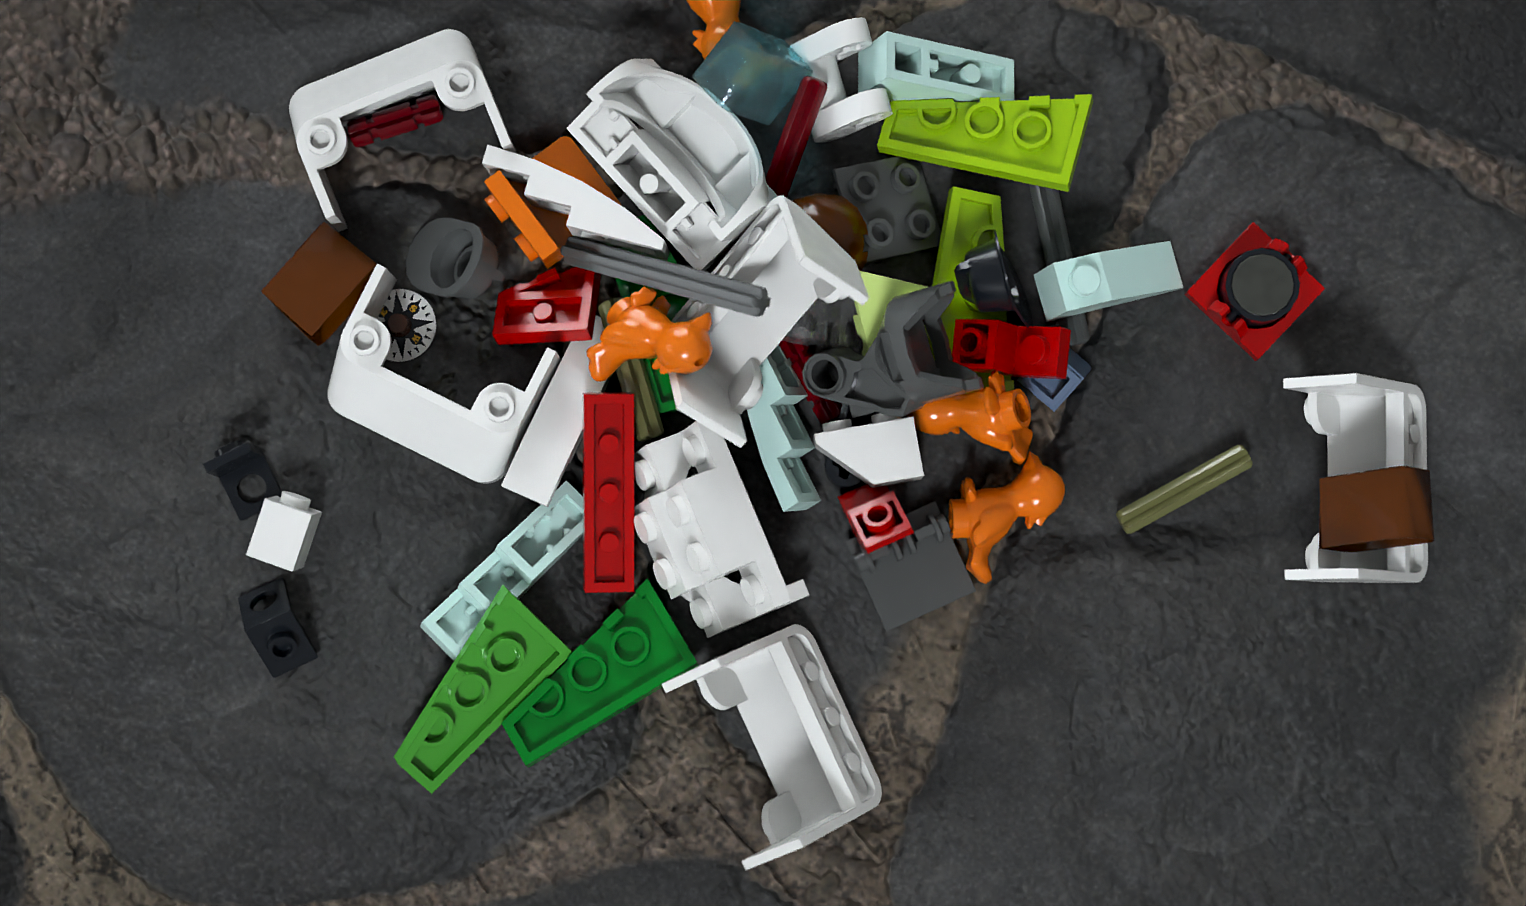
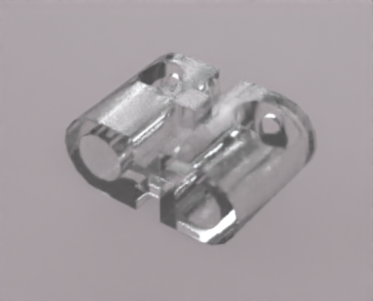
[782,296,861,352]

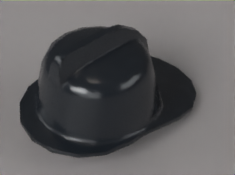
[954,229,1033,328]

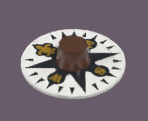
[377,289,436,362]

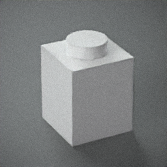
[246,491,322,572]

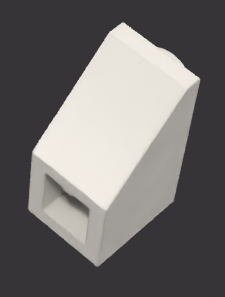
[813,413,924,488]

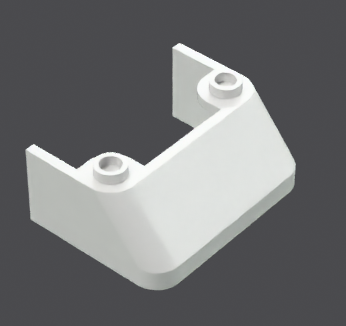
[289,29,517,232]
[668,195,869,448]
[327,264,562,484]
[1283,373,1428,583]
[662,624,882,870]

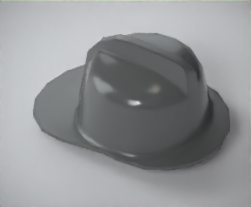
[406,217,505,300]

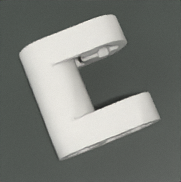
[788,17,893,143]

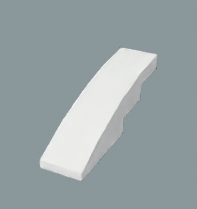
[482,144,670,260]
[501,315,614,507]

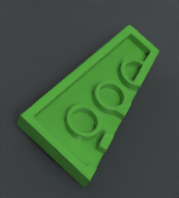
[394,585,572,794]

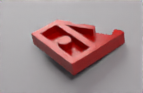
[492,267,601,345]

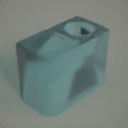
[692,21,813,125]

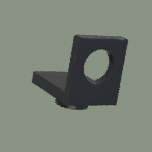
[203,440,282,521]
[238,578,318,678]

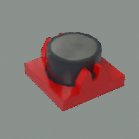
[1184,222,1325,361]

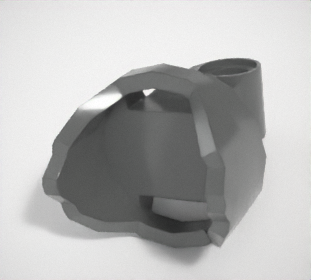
[802,281,984,418]

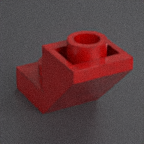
[952,319,1071,379]
[838,484,914,554]

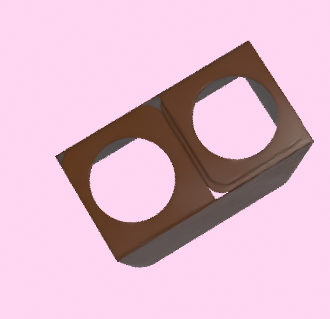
[261,222,377,346]
[1319,466,1434,552]

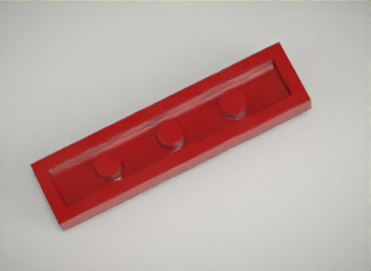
[583,392,634,593]

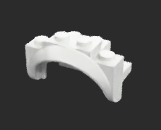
[566,59,777,271]
[634,421,809,638]

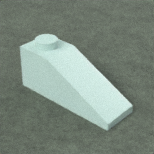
[858,31,1014,102]
[1034,241,1183,322]

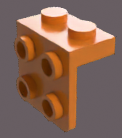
[483,136,621,269]

